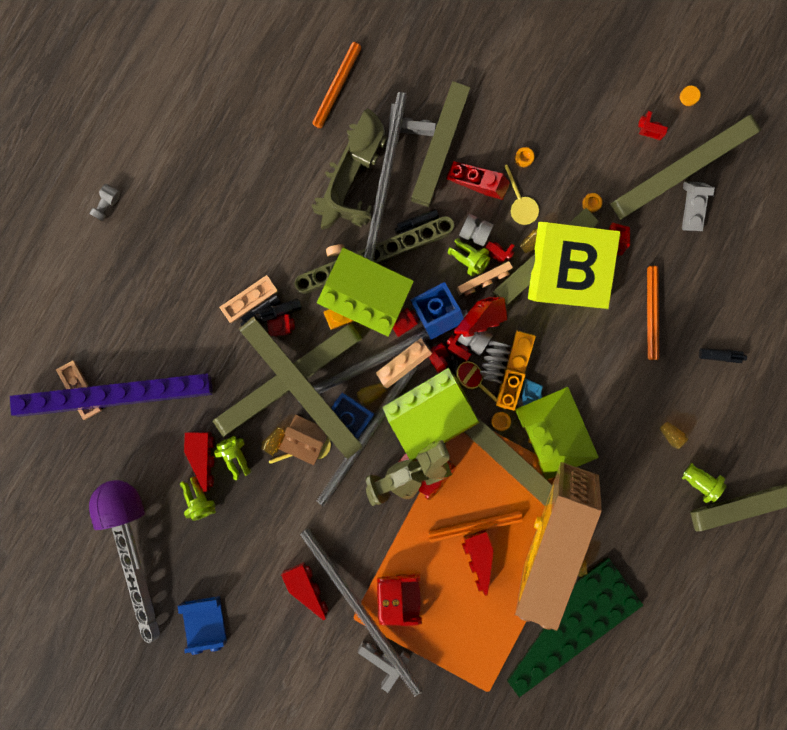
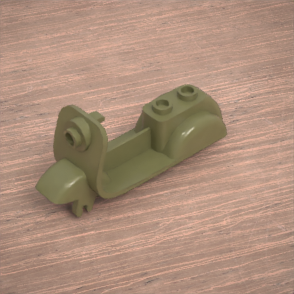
[311,108,387,230]

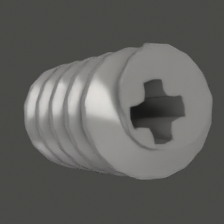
[480,341,511,384]

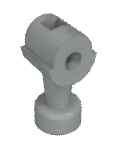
[89,184,121,221]

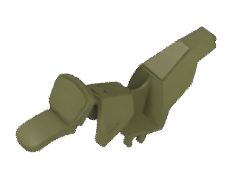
[366,440,452,506]

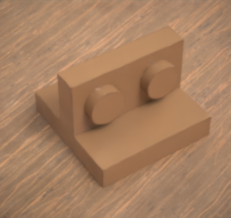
[279,414,328,465]

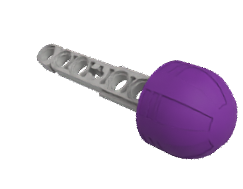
[89,480,160,643]

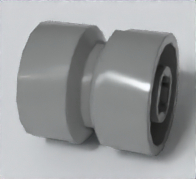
[459,213,494,247]
[457,331,493,356]

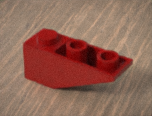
[446,161,510,200]
[454,297,507,337]
[184,432,215,492]
[462,530,494,596]
[281,562,329,620]

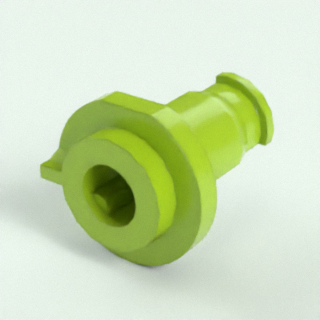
[448,238,490,277]
[214,436,251,480]
[682,463,726,503]
[180,477,216,521]

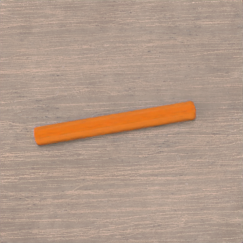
[313,42,361,129]
[647,266,659,360]
[428,511,523,542]

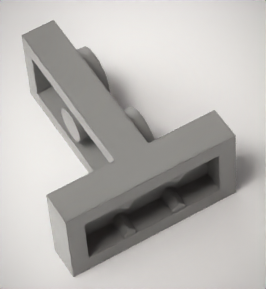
[388,104,436,139]
[682,181,715,231]
[358,642,410,693]

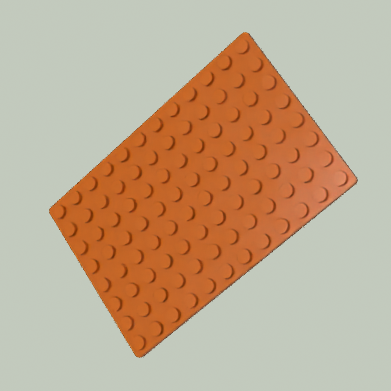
[354,431,556,692]

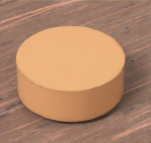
[326,244,345,257]

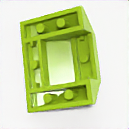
[515,387,599,480]

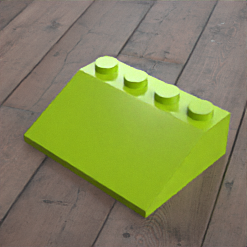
[317,247,414,337]
[382,368,480,461]

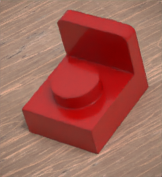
[638,111,668,140]
[609,222,630,256]
[485,241,515,264]
[392,308,419,337]
[267,314,295,337]
[446,334,471,362]
[429,343,449,373]

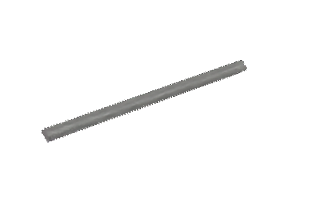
[364,92,407,261]
[298,309,468,403]
[316,344,431,507]
[300,528,423,697]

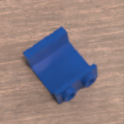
[178,596,227,655]

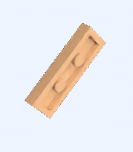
[457,261,513,296]
[219,275,278,324]
[376,338,432,388]
[56,361,102,420]

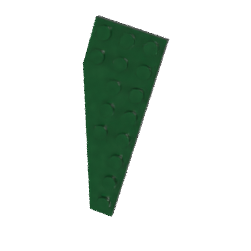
[507,557,644,698]

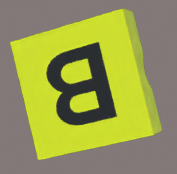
[528,222,620,309]

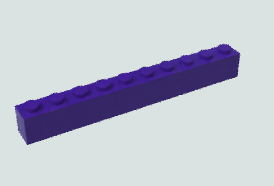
[10,374,213,417]

